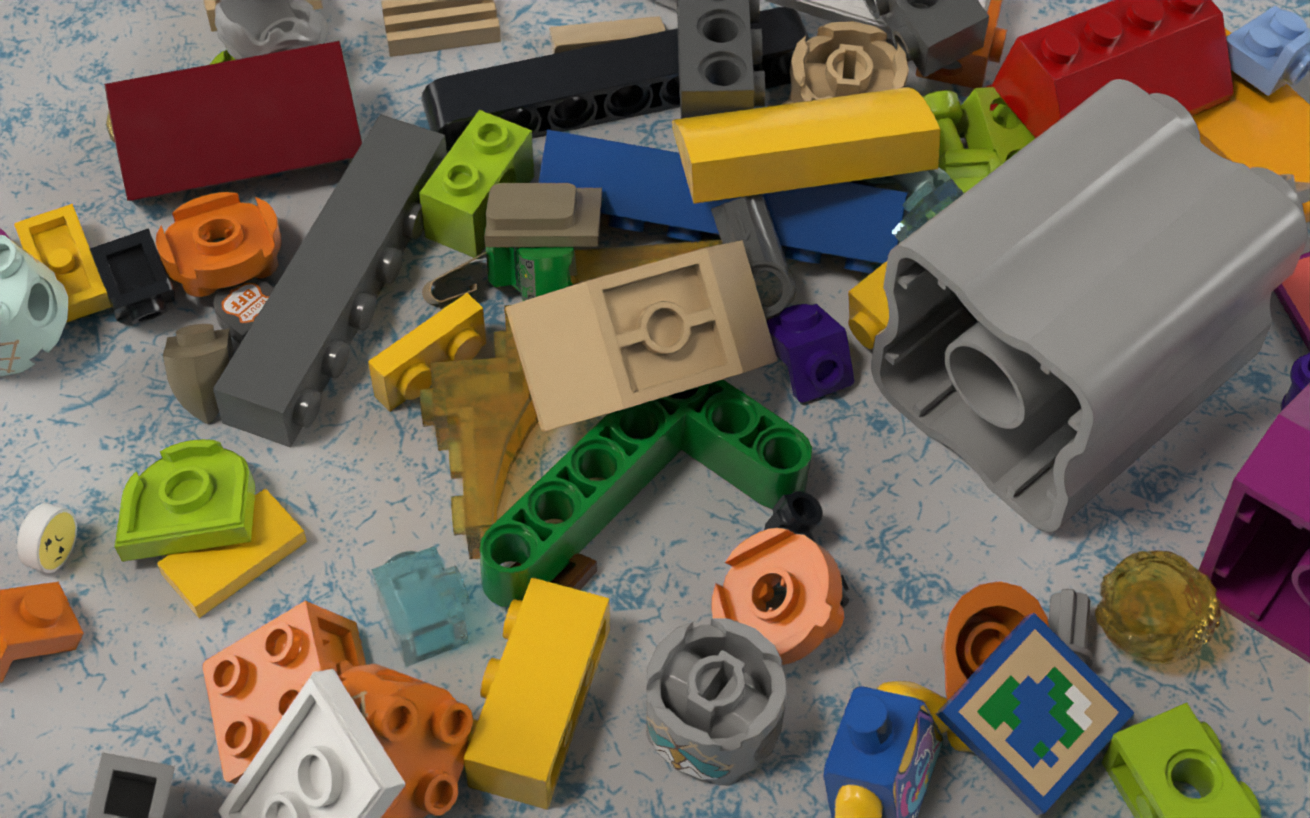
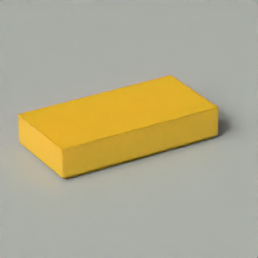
[157,488,307,618]

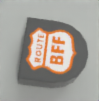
[213,277,274,344]

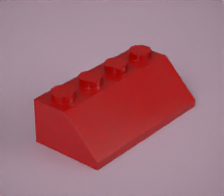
[991,0,1234,138]

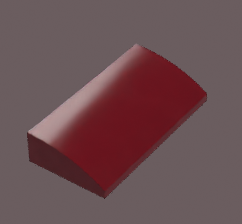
[104,41,362,201]

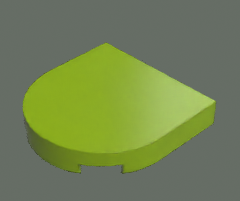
[114,439,255,562]

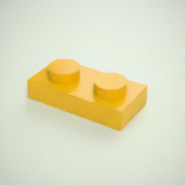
[14,204,111,323]
[368,293,487,412]

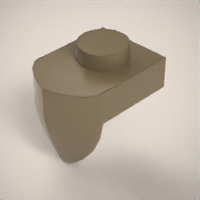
[163,324,234,424]

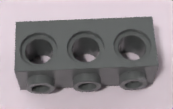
[677,0,765,119]

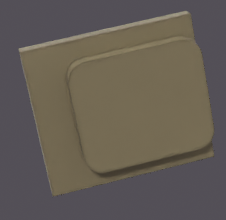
[484,183,602,247]

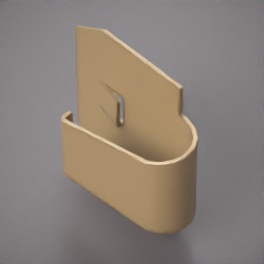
[422,251,487,305]

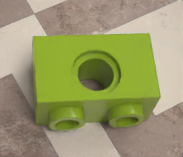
[419,110,535,259]
[1101,702,1261,818]

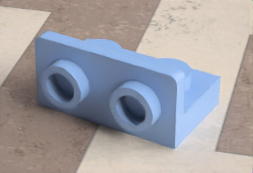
[1226,5,1310,96]

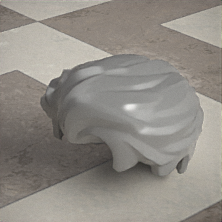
[215,0,328,60]

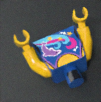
[823,681,973,818]

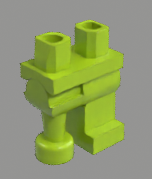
[923,87,1035,219]

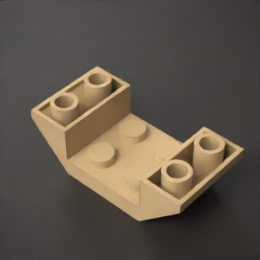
[505,240,778,432]

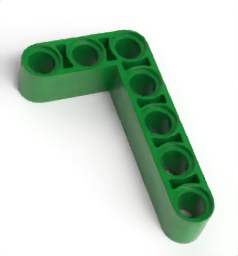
[480,379,812,607]

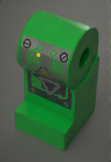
[484,228,574,301]

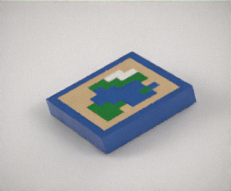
[936,613,1135,815]

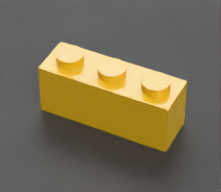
[464,577,610,810]

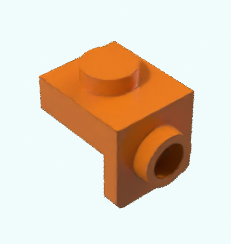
[0,581,84,683]

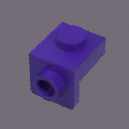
[766,304,855,403]

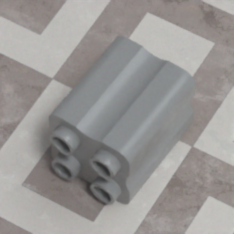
[871,79,1308,532]

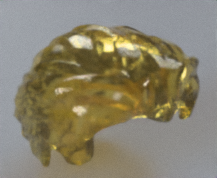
[1095,550,1221,665]

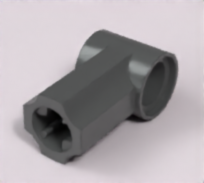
[711,194,797,317]

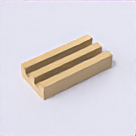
[381,0,501,57]

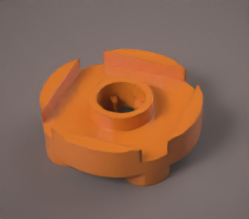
[156,192,282,297]
[711,528,844,665]

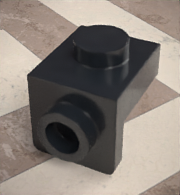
[89,228,175,324]

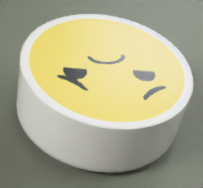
[17,503,77,573]

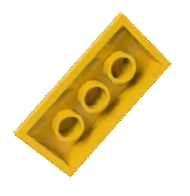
[672,87,940,204]

